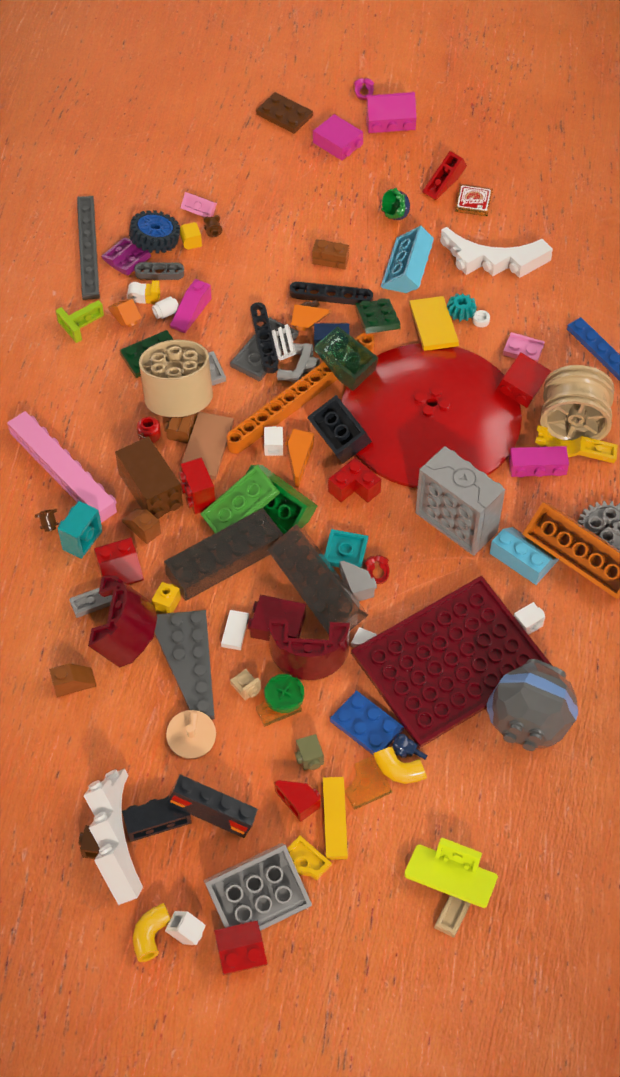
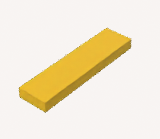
[323,777,348,860]

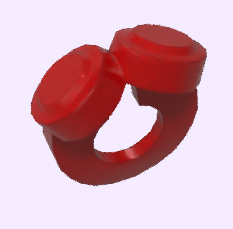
[364,555,390,584]

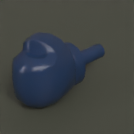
[393,734,428,760]

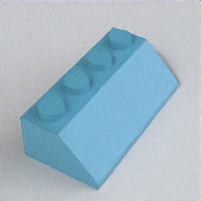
[381,226,434,293]

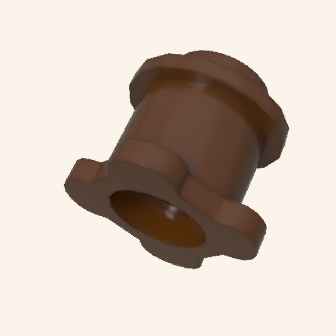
[204,215,223,237]
[35,509,59,532]

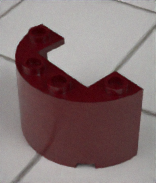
[88,575,157,668]
[269,619,350,680]

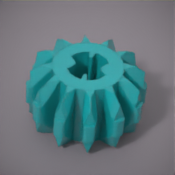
[447,293,477,322]

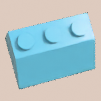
[490,527,559,585]

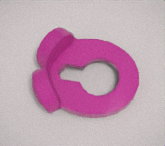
[354,78,374,100]

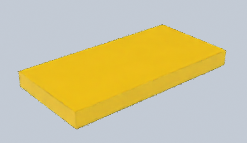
[409,296,459,351]

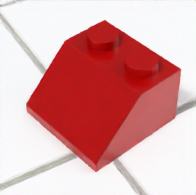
[94,537,144,585]
[214,921,268,975]

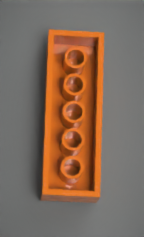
[522,502,620,599]

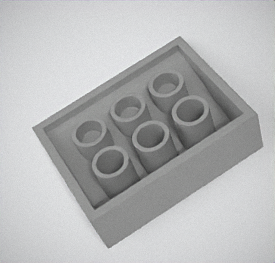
[203,843,312,931]

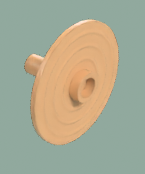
[166,710,216,759]

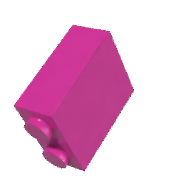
[313,114,363,161]

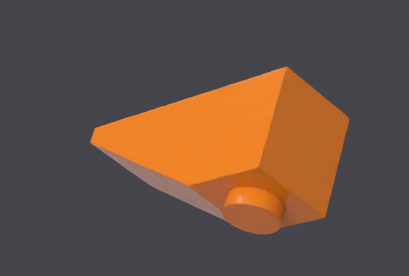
[285,429,314,488]

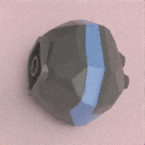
[487,659,578,751]

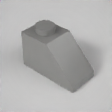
[340,561,377,603]

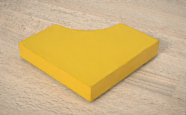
[287,836,332,880]

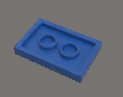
[330,690,404,756]

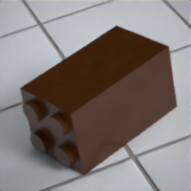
[115,436,183,519]

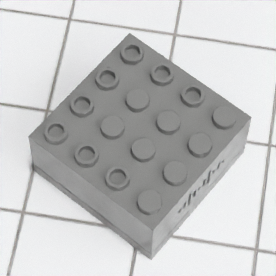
[415,446,505,556]

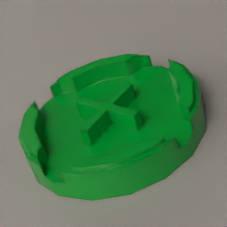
[264,674,305,713]

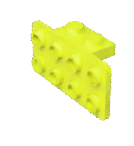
[404,837,498,908]

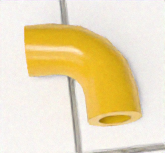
[373,746,427,784]
[132,903,171,962]

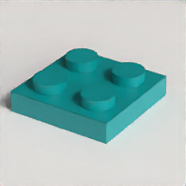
[323,529,369,568]

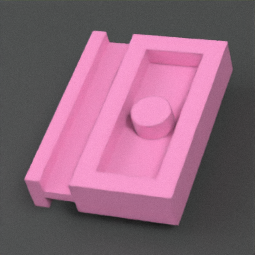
[503,332,545,362]

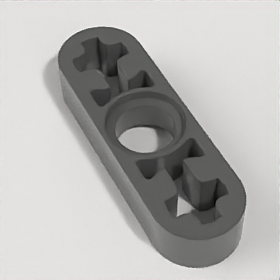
[135,262,185,280]

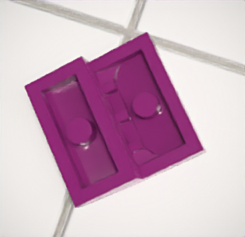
[101,237,151,276]

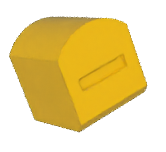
[180,222,202,250]

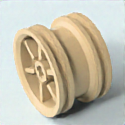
[540,365,614,440]

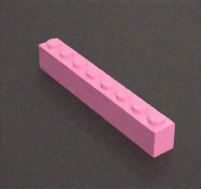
[7,411,117,523]

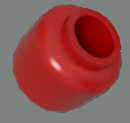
[137,417,161,443]

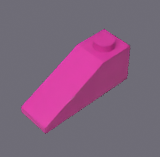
[170,279,212,333]

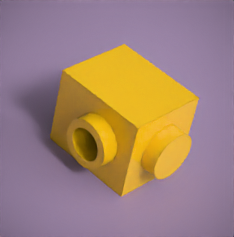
[151,582,181,614]

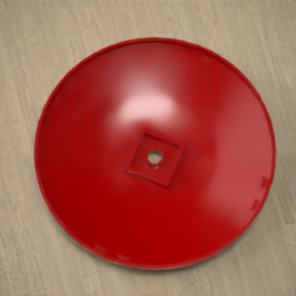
[342,343,522,489]

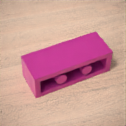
[509,446,569,477]

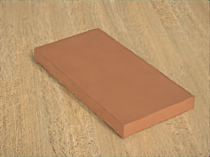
[179,412,234,480]

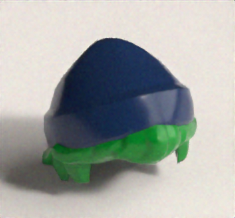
[381,188,410,220]

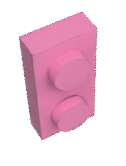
[181,192,217,217]

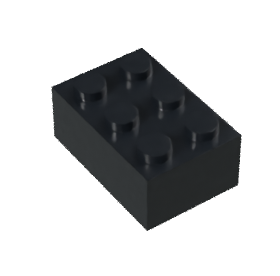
[307,395,372,464]

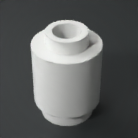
[152,296,179,319]

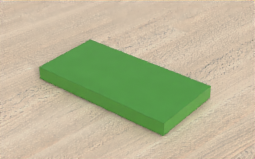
[200,465,280,542]

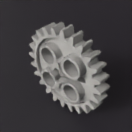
[577,501,620,550]

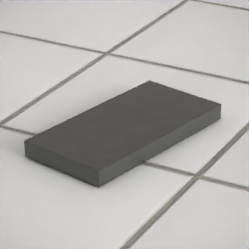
[230,317,299,381]

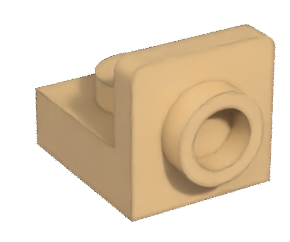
[230,669,261,700]

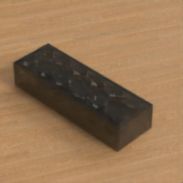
[164,508,284,601]
[267,525,368,634]

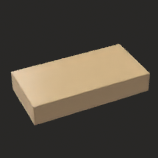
[434,895,471,938]

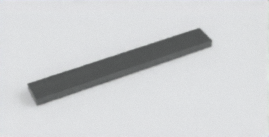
[77,196,100,300]

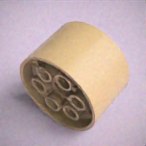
[139,340,213,417]

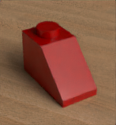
[274,780,321,822]

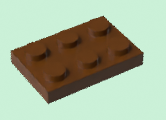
[256,92,313,134]

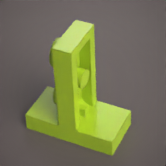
[55,300,104,343]

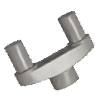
[277,343,320,384]

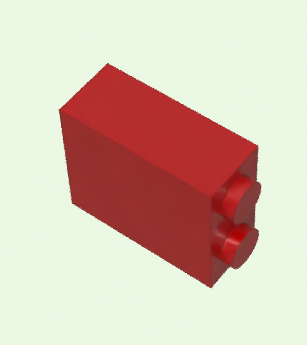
[497,352,551,408]

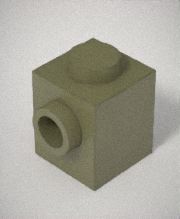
[295,734,324,770]

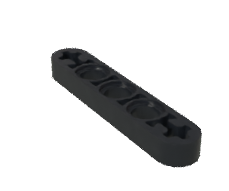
[289,282,373,305]
[250,302,279,373]

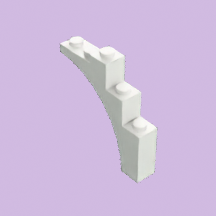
[440,227,553,278]
[84,768,143,905]

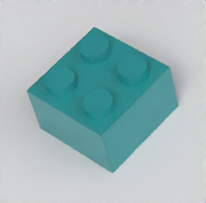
[58,501,103,559]

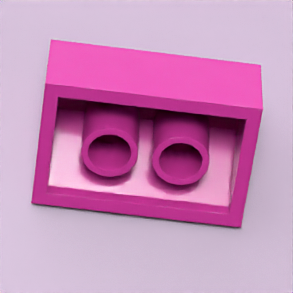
[366,92,417,133]

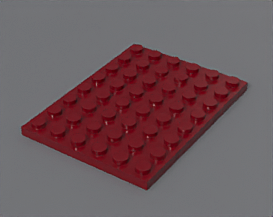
[351,575,552,749]

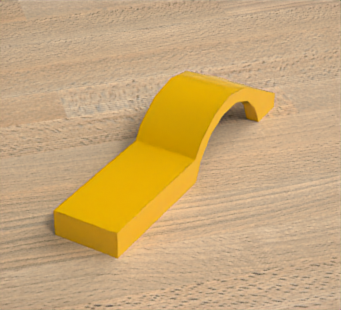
[535,425,618,463]

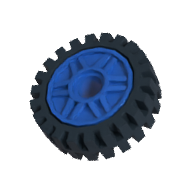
[129,210,180,253]

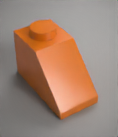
[108,299,141,327]
[291,304,331,331]

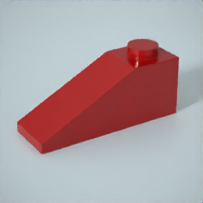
[422,151,467,200]

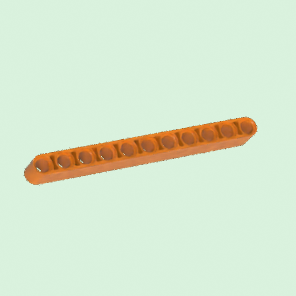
[227,332,375,454]

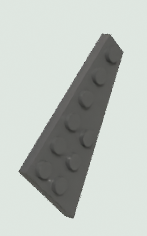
[154,610,215,720]

